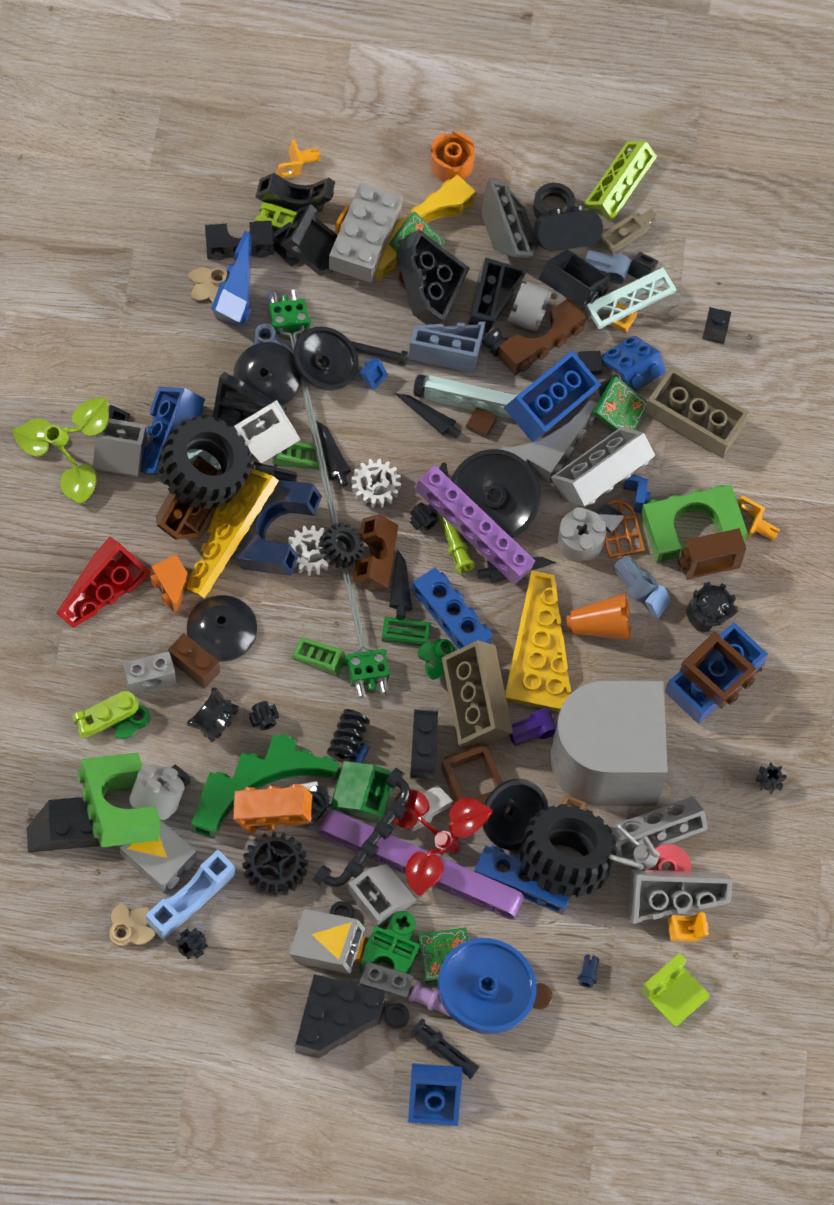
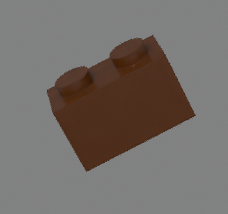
[168,633,220,689]

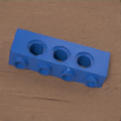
[412,567,492,649]
[474,845,571,915]

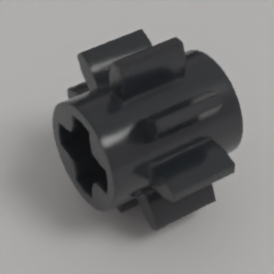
[410,502,438,531]
[249,701,279,731]
[756,762,787,794]
[176,928,208,960]

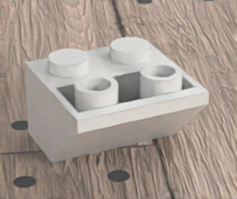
[234,400,301,463]

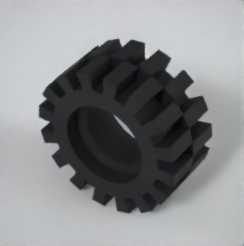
[318,523,364,568]

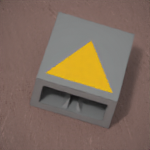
[120,820,197,894]
[289,909,365,974]

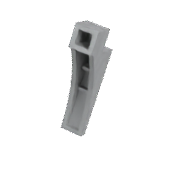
[501,400,597,482]

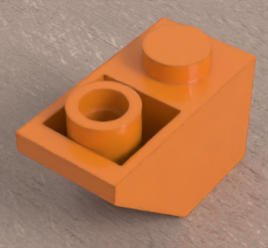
[150,554,188,613]

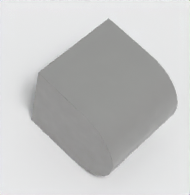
[550,681,668,806]

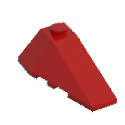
[56,536,151,628]

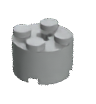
[507,280,552,332]
[558,507,606,562]
[129,765,185,820]

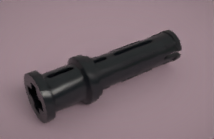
[409,1018,480,1079]

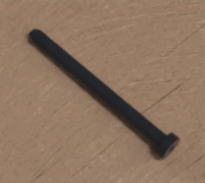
[302,330,408,367]

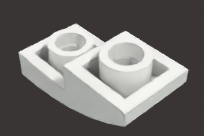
[410,785,453,832]

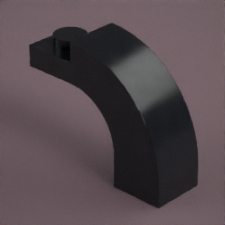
[255,173,335,213]

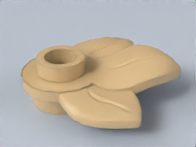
[188,267,227,303]
[109,903,156,946]

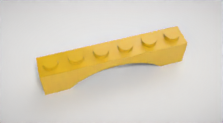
[375,175,476,281]

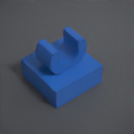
[357,357,388,390]

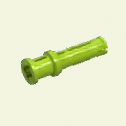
[437,512,475,574]

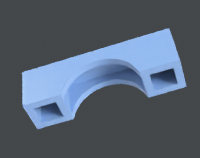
[146,850,235,941]

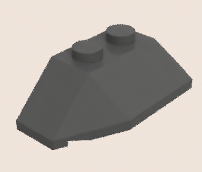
[481,180,538,259]

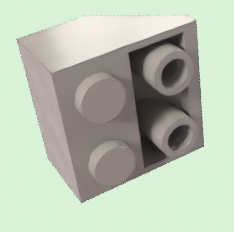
[93,418,147,478]
[348,863,416,928]

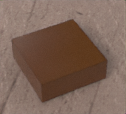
[466,407,497,438]

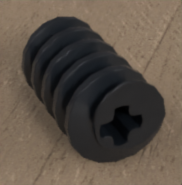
[327,709,370,762]

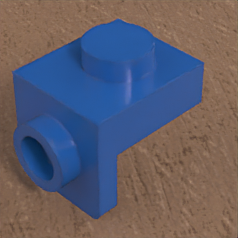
[623,475,651,513]

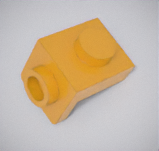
[667,912,708,943]

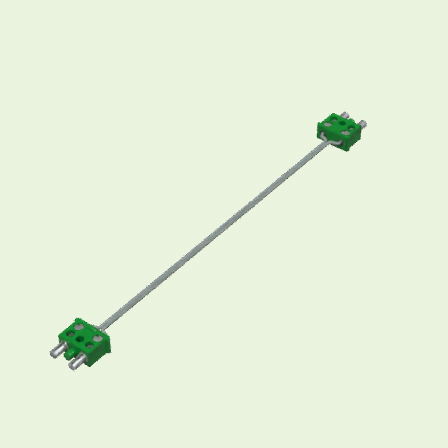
[268,289,390,699]

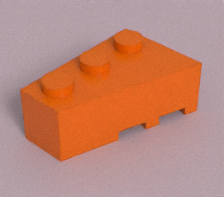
[233,784,312,835]

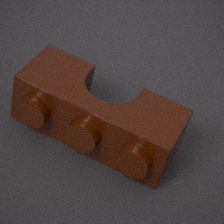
[352,514,398,592]

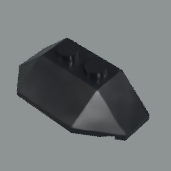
[27,797,101,853]

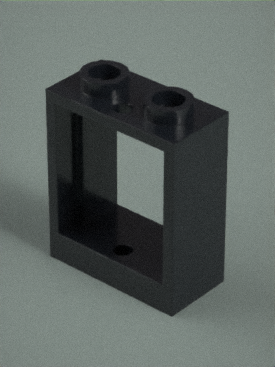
[539,249,610,308]

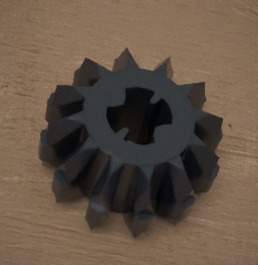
[301,786,332,827]

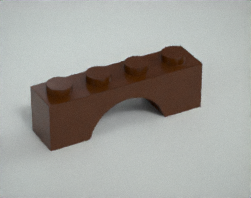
[498,299,586,375]

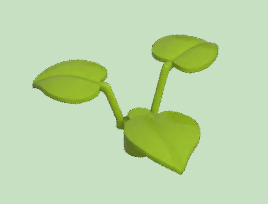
[12,398,109,504]

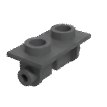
[359,962,414,998]

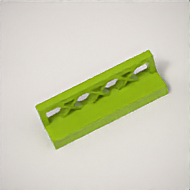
[584,141,657,220]

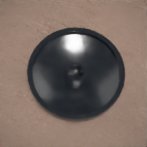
[451,449,541,538]

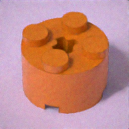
[430,131,475,181]

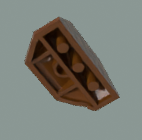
[156,455,217,540]

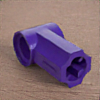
[509,708,557,746]

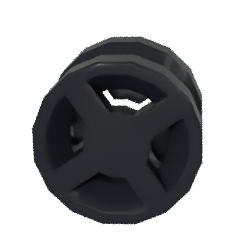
[482,328,508,357]

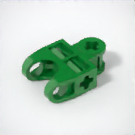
[360,911,420,974]

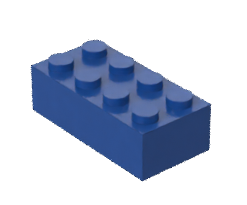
[504,350,601,443]
[665,622,768,724]

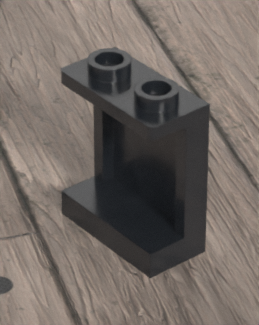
[280,204,338,276]

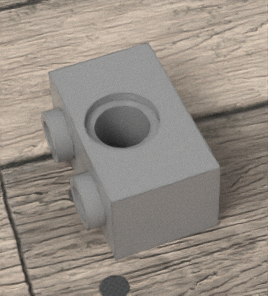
[123,651,176,694]

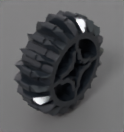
[242,832,308,898]

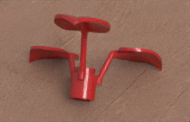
[394,789,492,897]

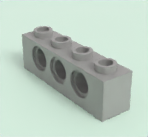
[610,796,708,859]

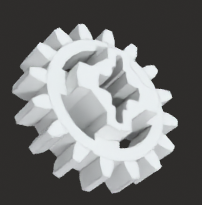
[351,459,401,508]
[288,525,330,576]

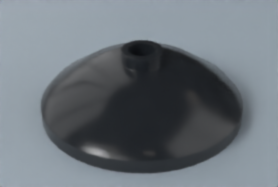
[293,326,359,391]
[233,342,301,406]
[186,595,257,662]
[482,779,548,850]

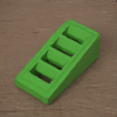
[272,442,323,469]
[292,637,346,677]

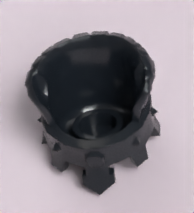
[686,582,738,632]
[187,687,239,743]

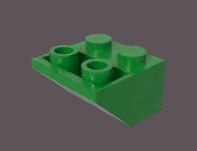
[330,761,392,823]

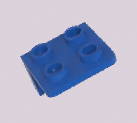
[601,336,666,391]

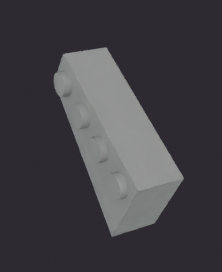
[627,869,733,924]

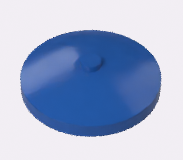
[437,938,537,1034]

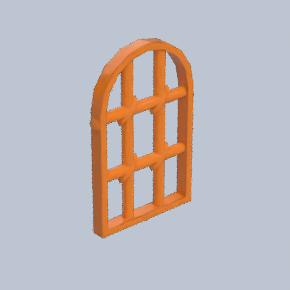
[604,500,645,559]

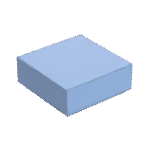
[645,585,672,618]

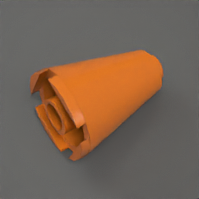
[567,594,631,641]

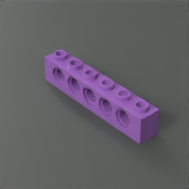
[415,465,535,585]

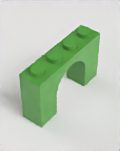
[641,485,748,563]
[77,753,161,848]

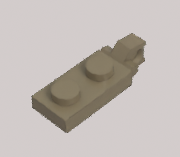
[599,209,657,255]

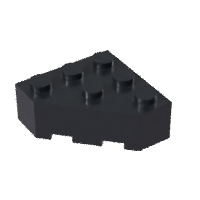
[396,229,470,325]
[295,974,386,1058]

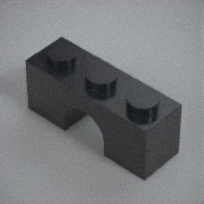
[205,220,274,260]

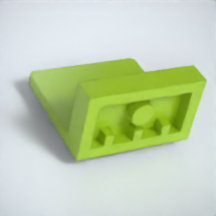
[641,953,710,1027]

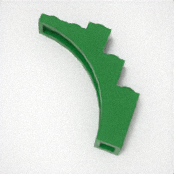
[191,734,340,839]

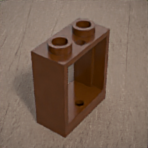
[678,528,746,580]
[680,631,757,709]
[441,744,503,805]

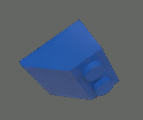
[408,1063,462,1126]

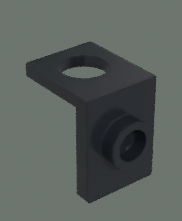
[273,222,301,267]

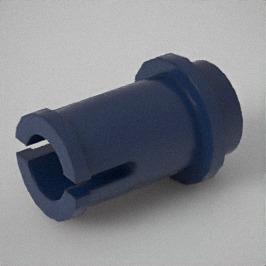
[577,954,600,988]

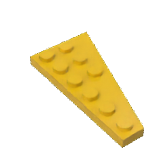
[186,468,279,598]
[505,570,571,712]

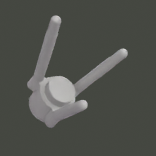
[609,823,660,871]

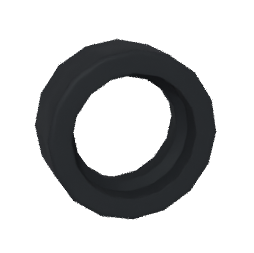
[533,182,576,219]

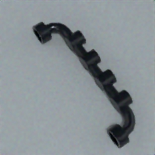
[313,768,410,887]

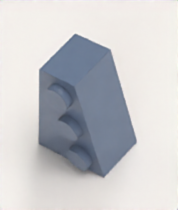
[408,322,485,373]

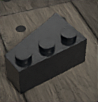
[467,258,528,333]
[212,371,287,426]

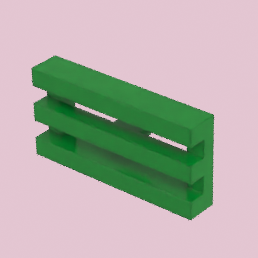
[381,617,431,646]

